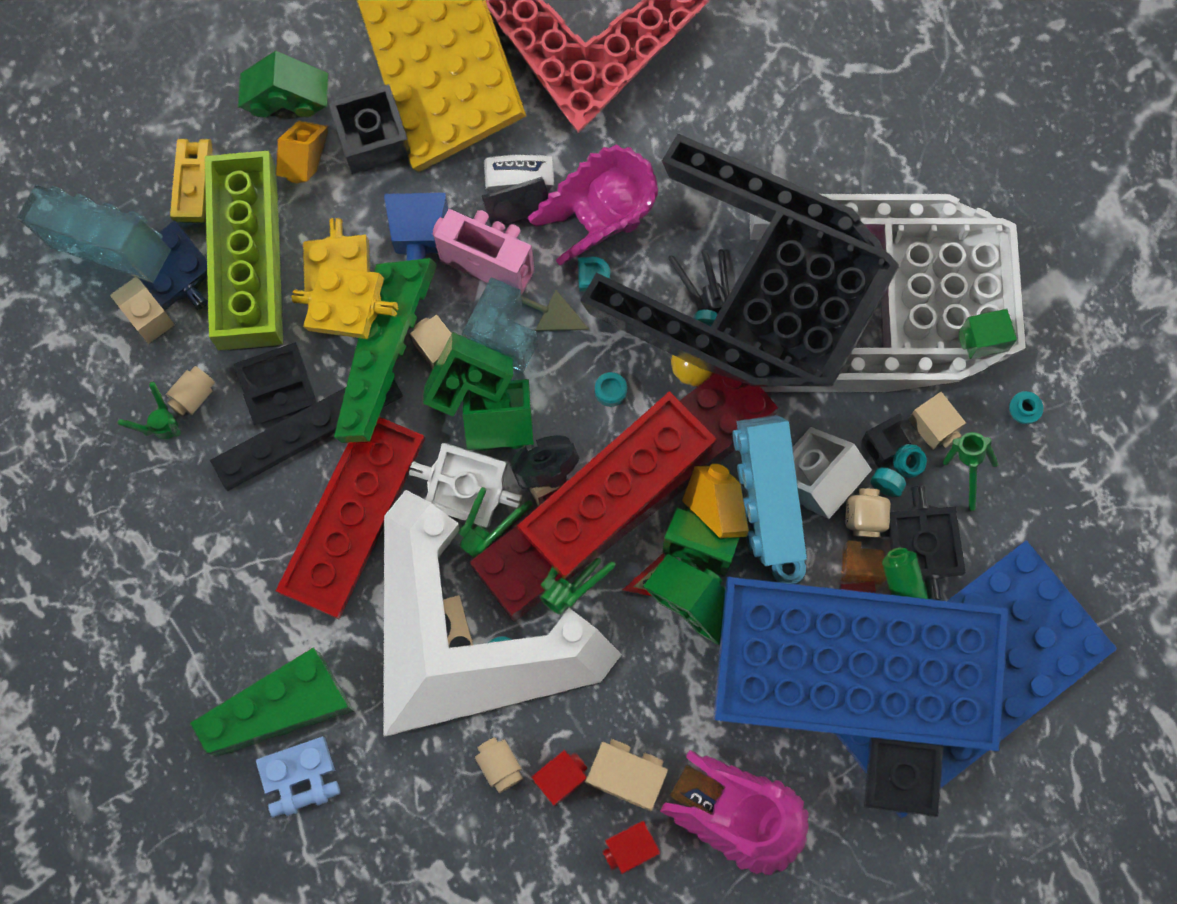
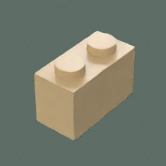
[586,739,668,812]

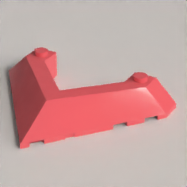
[486,0,710,133]

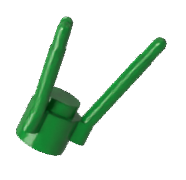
[117,382,181,440]
[943,432,998,511]
[458,487,532,558]
[540,558,615,615]

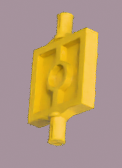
[303,218,370,292]
[291,266,398,339]

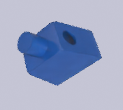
[384,193,449,261]

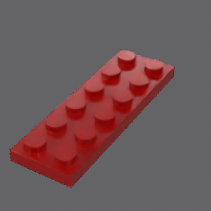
[517,391,717,579]
[276,417,425,620]

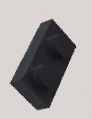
[481,177,548,227]

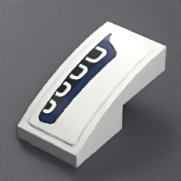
[484,155,554,191]

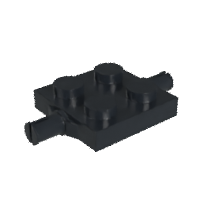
[888,486,966,600]

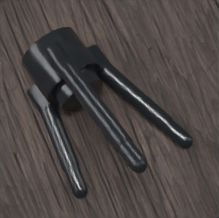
[668,249,730,314]

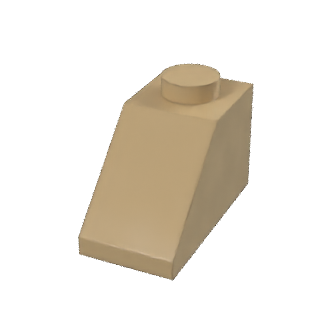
[110,276,175,344]

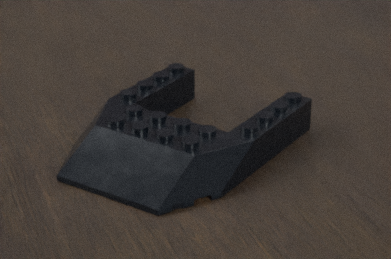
[580,134,899,387]

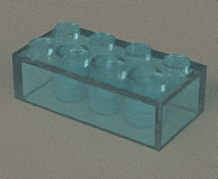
[17,184,171,283]

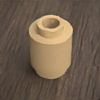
[166,366,215,416]
[475,737,523,793]

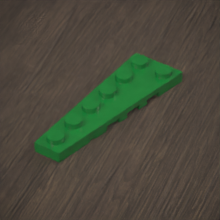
[334,258,437,443]

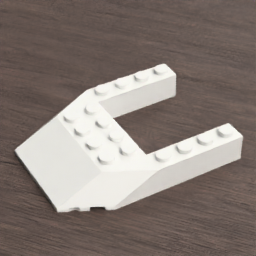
[750,194,1026,392]

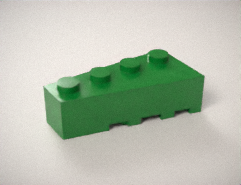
[190,647,355,757]

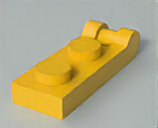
[170,139,213,222]

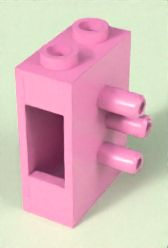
[433,209,534,296]

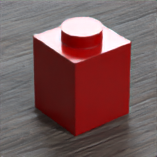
[531,750,588,807]
[602,820,660,874]

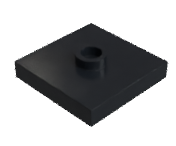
[864,737,943,817]

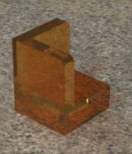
[841,541,886,585]

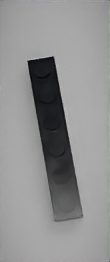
[210,379,403,491]

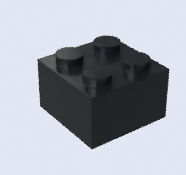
[328,84,411,174]

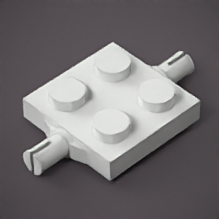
[409,443,522,527]

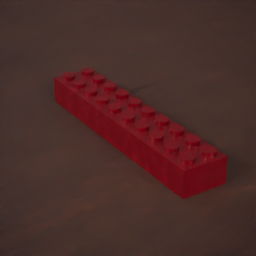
[470,373,778,622]

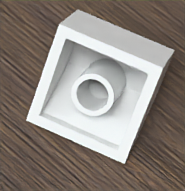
[792,427,872,519]

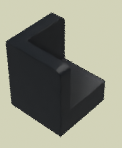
[861,413,911,468]

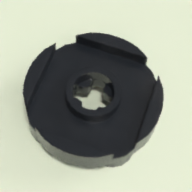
[510,435,579,490]

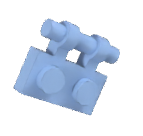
[256,736,341,818]

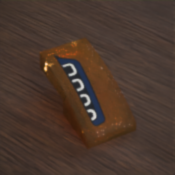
[670,765,725,814]

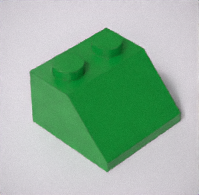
[463,379,534,451]
[662,508,740,576]

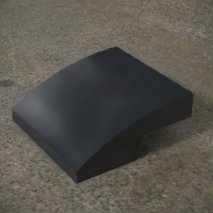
[233,342,317,425]

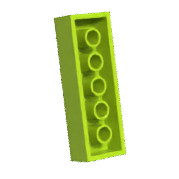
[205,150,283,351]

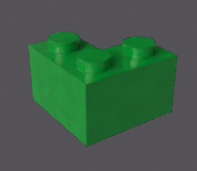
[238,50,328,118]
[423,332,513,417]
[643,554,726,646]

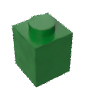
[959,309,1017,359]

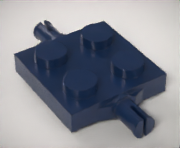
[124,220,208,310]

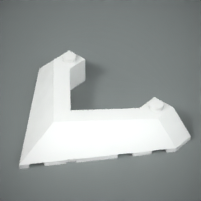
[384,490,622,737]

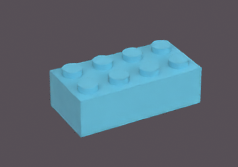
[733,415,807,566]

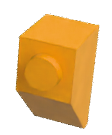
[276,120,328,183]
[682,464,749,538]

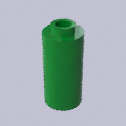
[882,548,928,599]

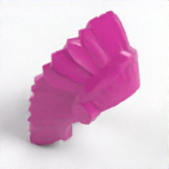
[528,144,658,266]
[660,750,809,875]

